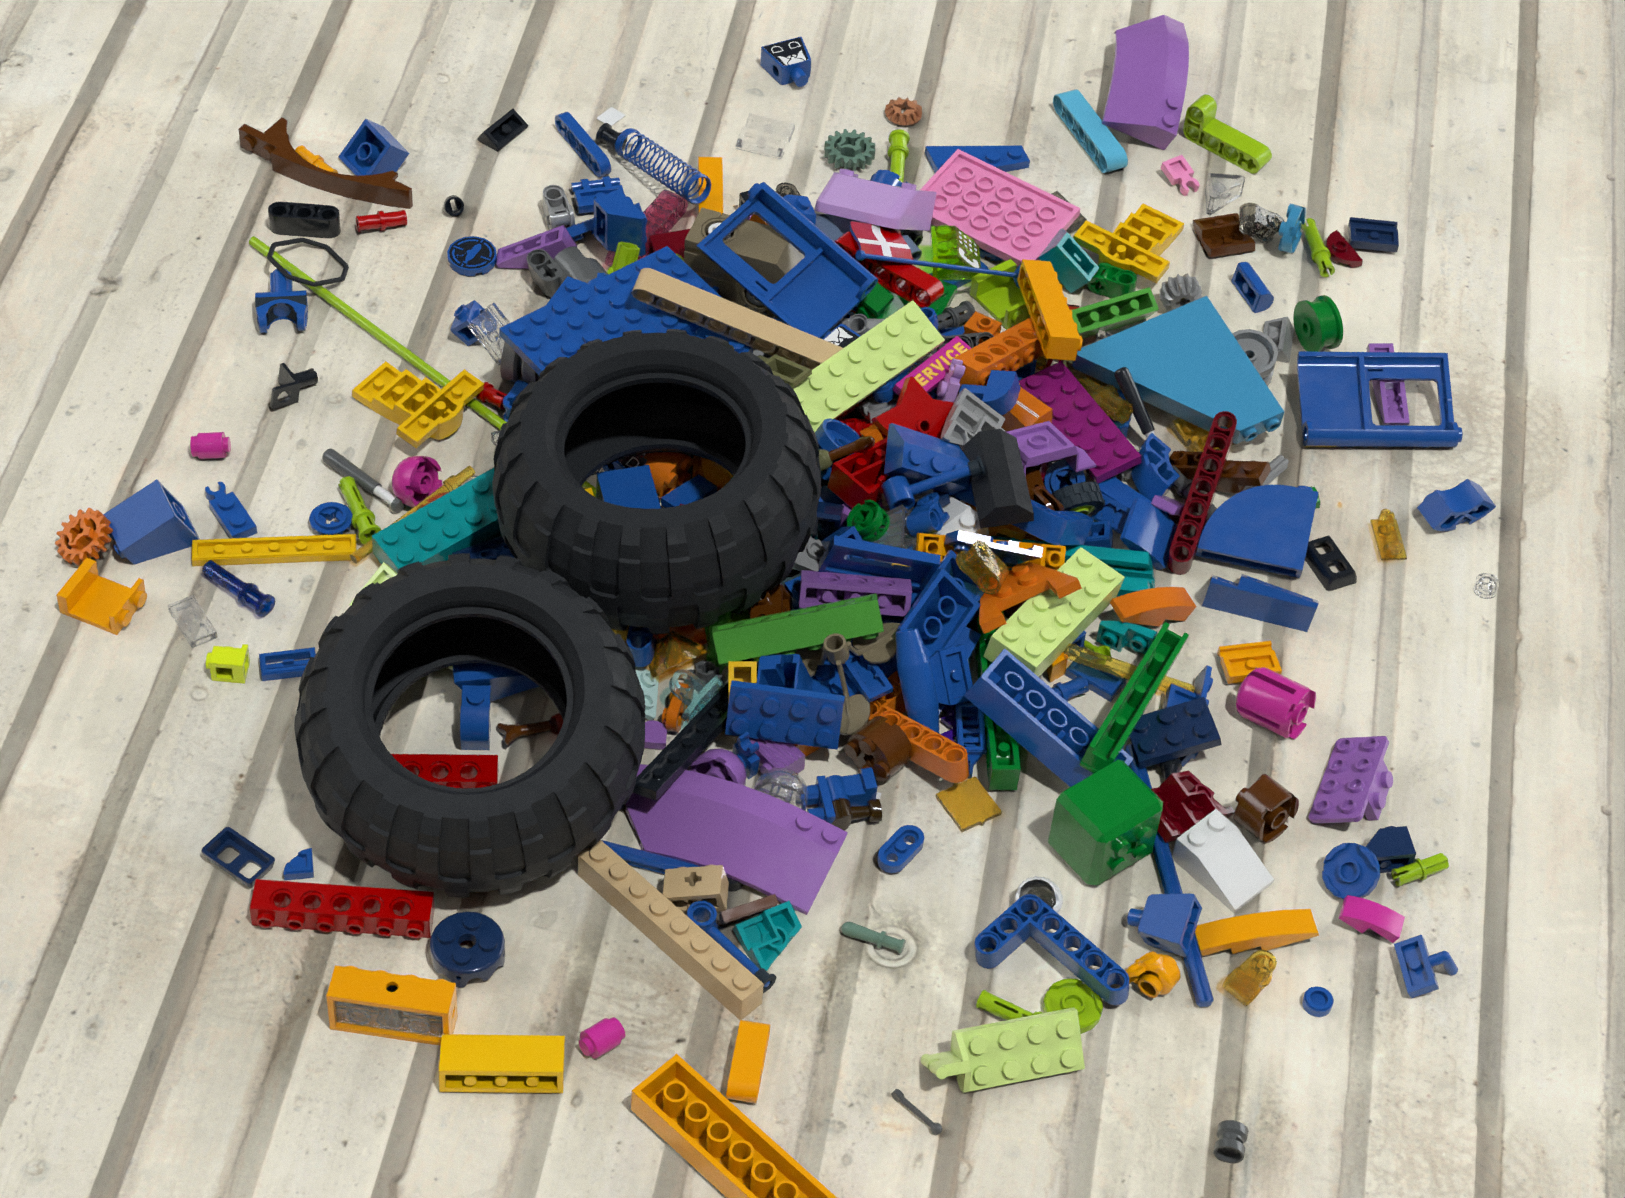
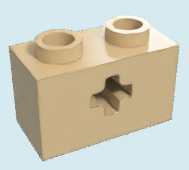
[663,865,729,914]

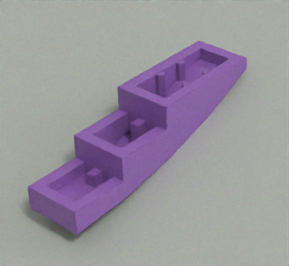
[1366,343,1410,425]

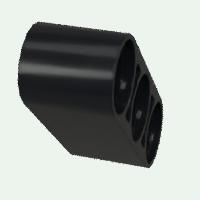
[268,202,341,238]

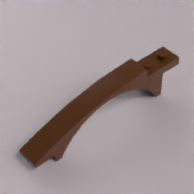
[238,117,413,209]

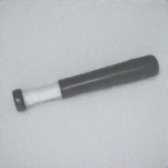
[322,449,405,513]

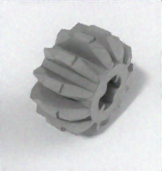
[1159,273,1202,310]

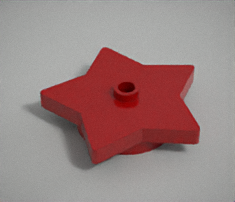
[871,376,954,439]

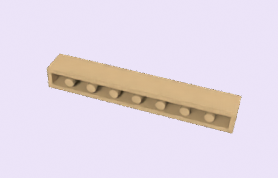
[578,840,764,1020]

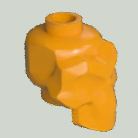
[1125,951,1180,998]

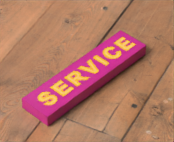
[893,336,971,395]

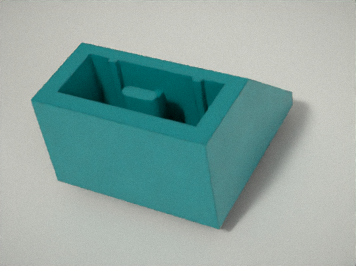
[1038,228,1099,293]

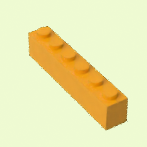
[1017,259,1082,361]

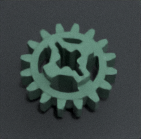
[824,129,875,172]

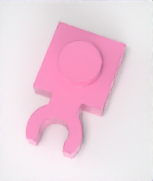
[1161,155,1200,196]

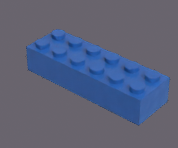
[964,648,1133,787]

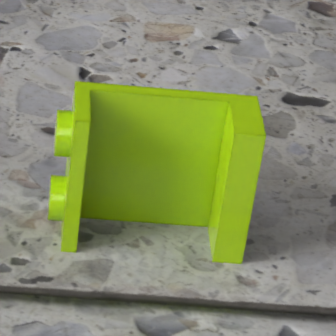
[970,259,1030,330]

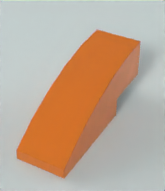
[1110,587,1197,627]

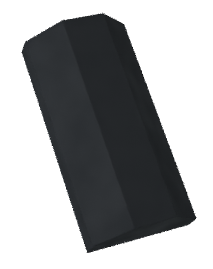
[964,429,1034,529]

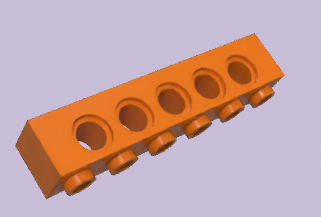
[954,317,1044,386]

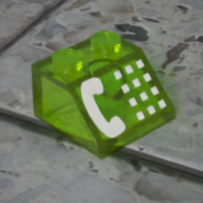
[930,225,981,280]

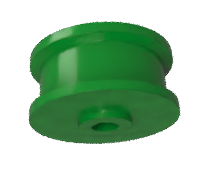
[1293,295,1343,352]

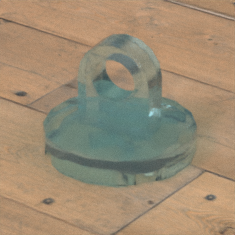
[669,669,724,723]

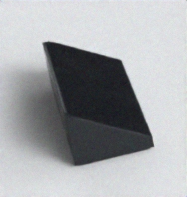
[477,109,529,152]

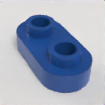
[877,825,924,873]

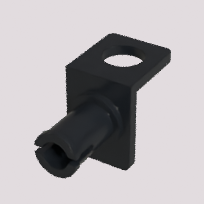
[270,363,318,409]

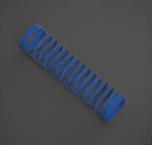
[615,128,711,204]

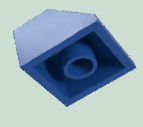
[338,119,410,176]

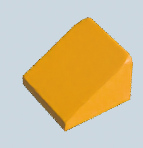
[1047,652,1068,682]

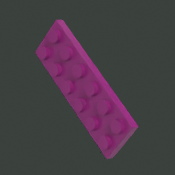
[1019,361,1141,483]

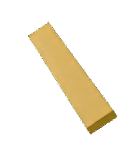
[192,534,357,567]

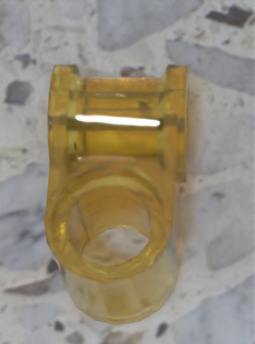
[956,540,1008,594]
[1222,950,1277,1006]

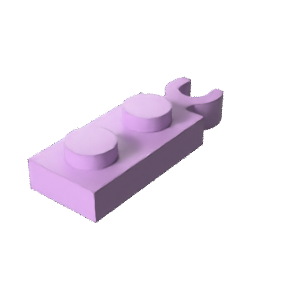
[936,358,966,402]

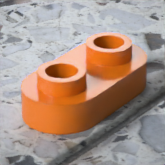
[662,682,692,732]

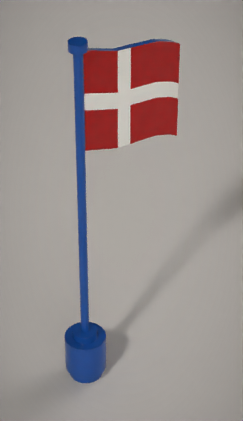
[849,221,1021,288]

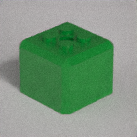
[1048,759,1163,886]

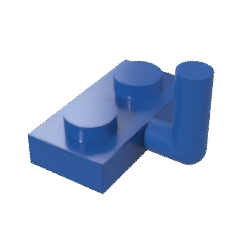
[1394,934,1458,998]

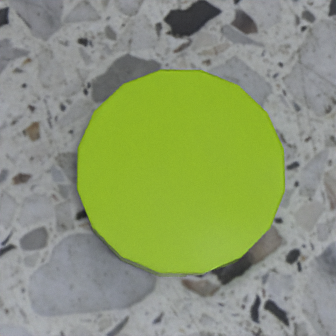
[1043,979,1103,1034]

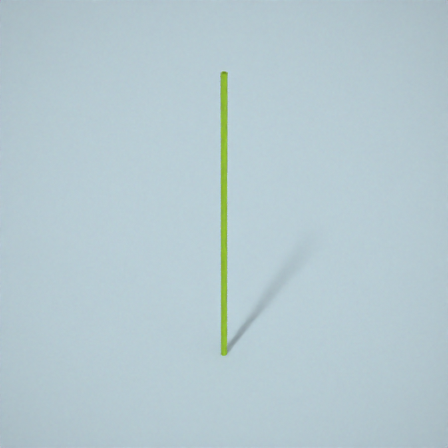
[249,236,596,497]

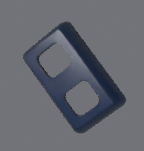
[202,827,275,888]

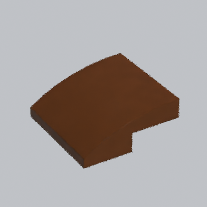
[1193,213,1256,258]

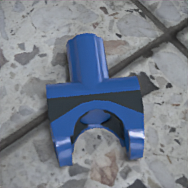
[255,269,308,333]

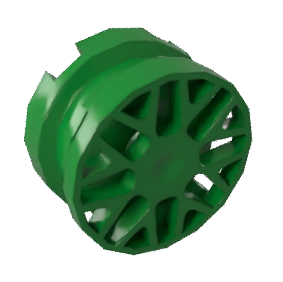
[847,500,890,542]

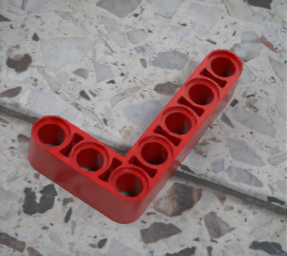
[834,232,944,308]

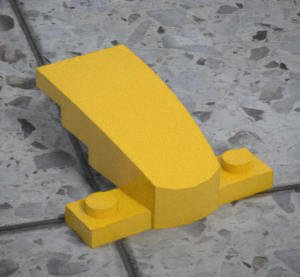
[1073,203,1184,284]
[352,361,484,449]

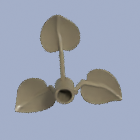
[777,623,900,735]

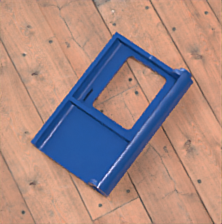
[697,182,878,339]
[1297,351,1463,448]

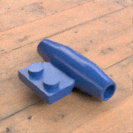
[896,628,973,734]

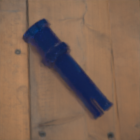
[202,560,275,618]

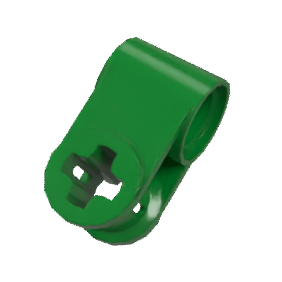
[1087,263,1137,298]

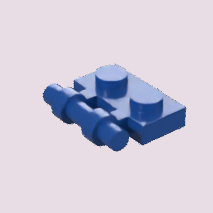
[571,176,624,214]

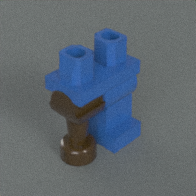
[801,767,882,830]

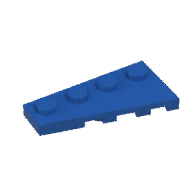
[925,145,1030,173]

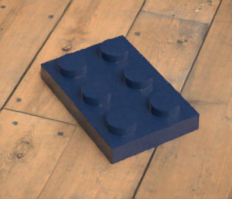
[1129,697,1222,769]

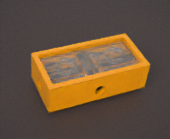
[326,965,458,1046]

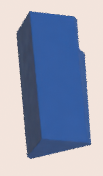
[897,550,989,657]
[1202,574,1319,632]

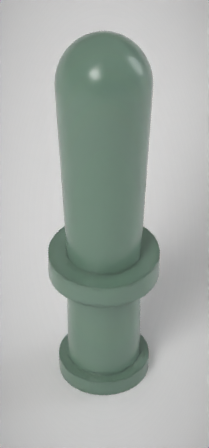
[841,922,906,954]

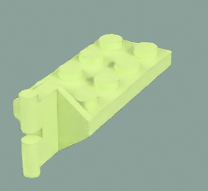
[921,1007,1085,1093]

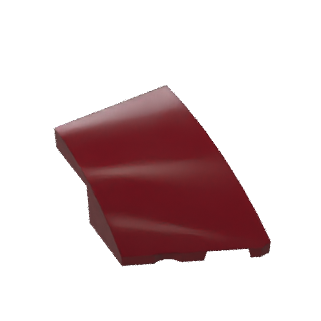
[1151,770,1235,843]

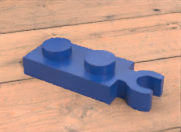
[205,481,257,538]

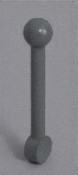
[891,1089,942,1135]

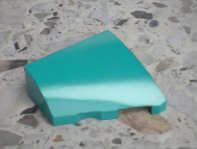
[732,901,802,971]

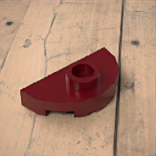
[1326,230,1363,268]

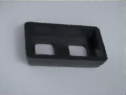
[1305,535,1357,591]

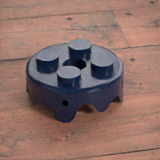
[430,911,505,988]

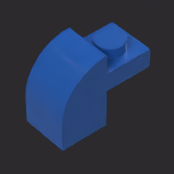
[959,370,1021,416]
[460,685,491,750]

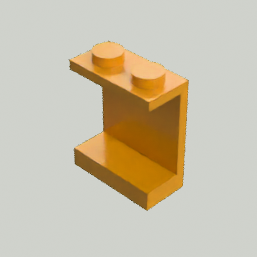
[56,558,147,635]

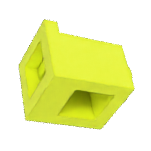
[206,644,250,684]

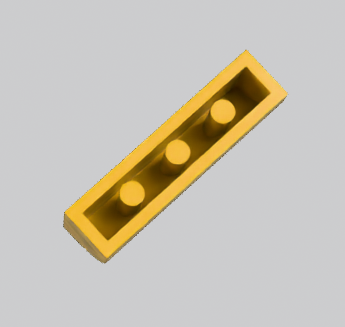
[439,1034,565,1093]

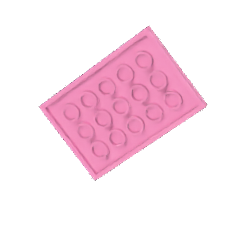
[920,149,1080,267]

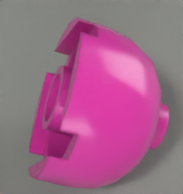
[392,456,442,509]

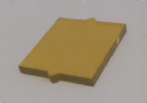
[936,776,1002,832]

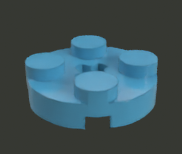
[1278,203,1306,253]

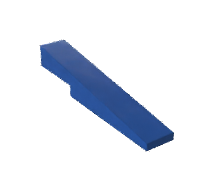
[784,576,893,703]

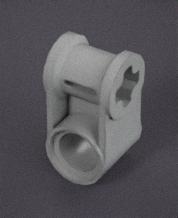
[543,185,575,230]

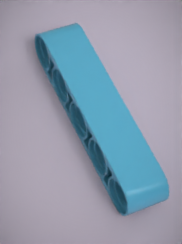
[1053,89,1128,173]

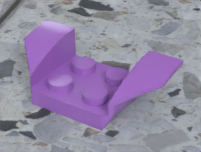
[1007,421,1096,477]

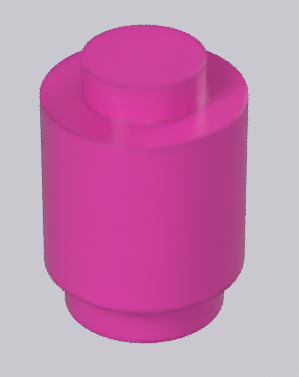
[190,432,231,459]
[579,1017,626,1059]

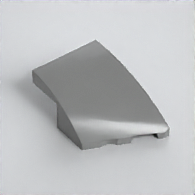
[941,388,1005,445]

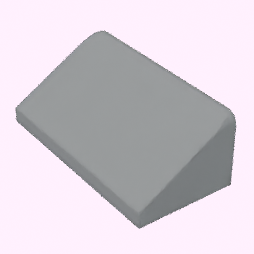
[1263,317,1294,362]

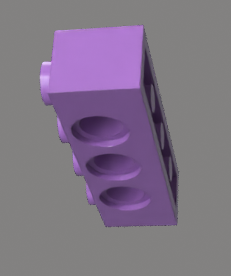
[799,570,912,617]

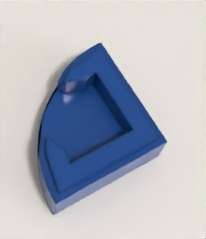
[284,848,314,881]

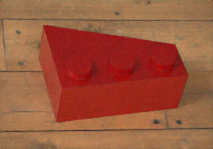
[827,437,892,508]

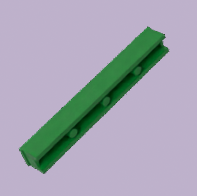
[1079,622,1189,773]

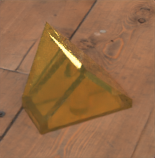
[648,631,707,678]

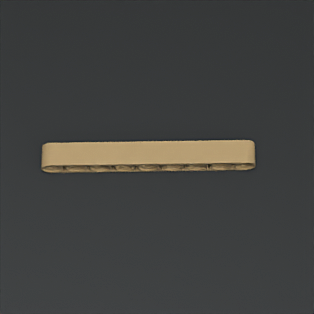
[632,268,843,370]

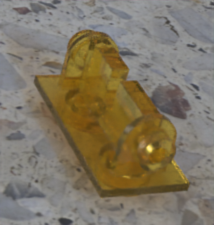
[1370,509,1407,560]

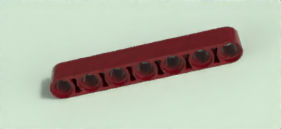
[1168,411,1237,575]

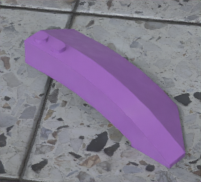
[1102,15,1189,150]
[626,764,848,915]

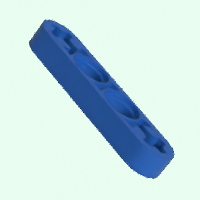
[555,112,611,177]

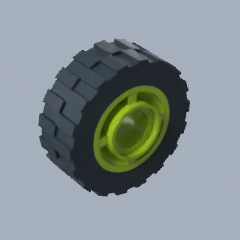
[1052,482,1105,517]

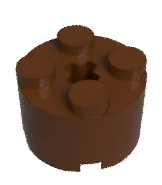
[844,716,912,782]
[1233,774,1299,843]

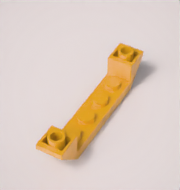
[916,533,1066,571]

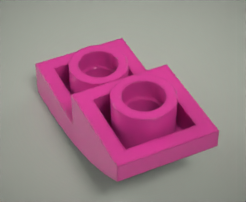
[1339,895,1405,943]

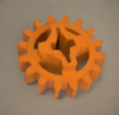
[55,508,113,566]

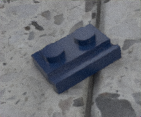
[1348,217,1399,252]

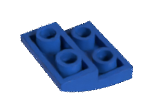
[1120,497,1177,570]

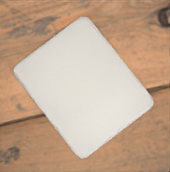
[597,107,625,126]

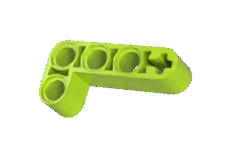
[1183,94,1272,174]

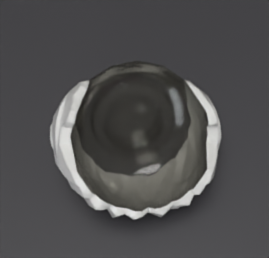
[1015,876,1063,915]

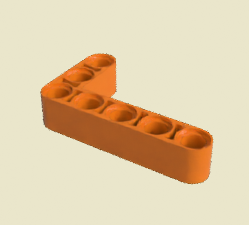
[867,670,969,783]

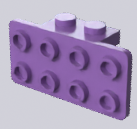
[1309,736,1393,823]

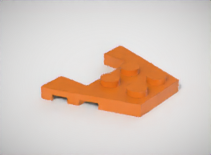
[979,561,1082,634]

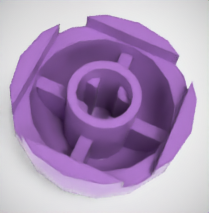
[690,748,746,786]

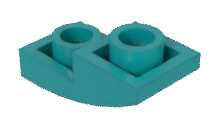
[1096,621,1158,654]

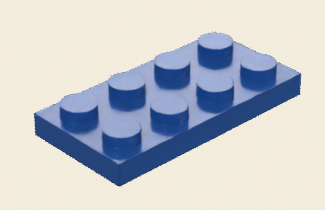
[725,680,845,750]

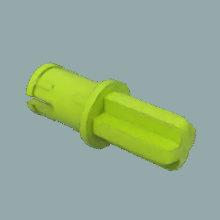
[1391,853,1449,887]

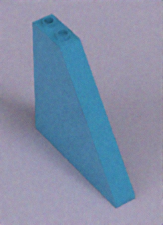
[1072,296,1284,444]

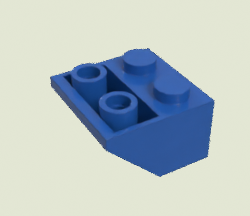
[594,189,647,256]

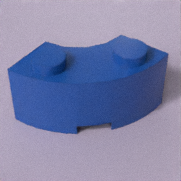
[1131,433,1180,501]
[1417,479,1496,531]

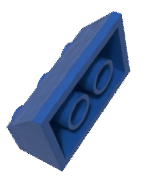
[884,423,970,495]

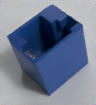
[756,654,813,691]

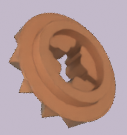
[885,97,922,125]

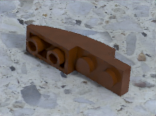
[1169,451,1271,493]

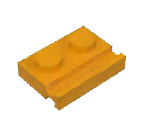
[1217,641,1282,684]

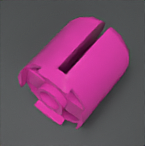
[1236,667,1316,739]

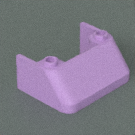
[815,168,937,231]

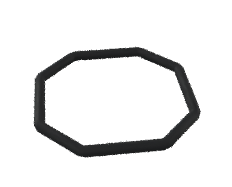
[267,238,349,287]

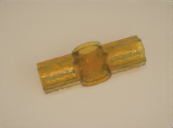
[1078,376,1133,424]

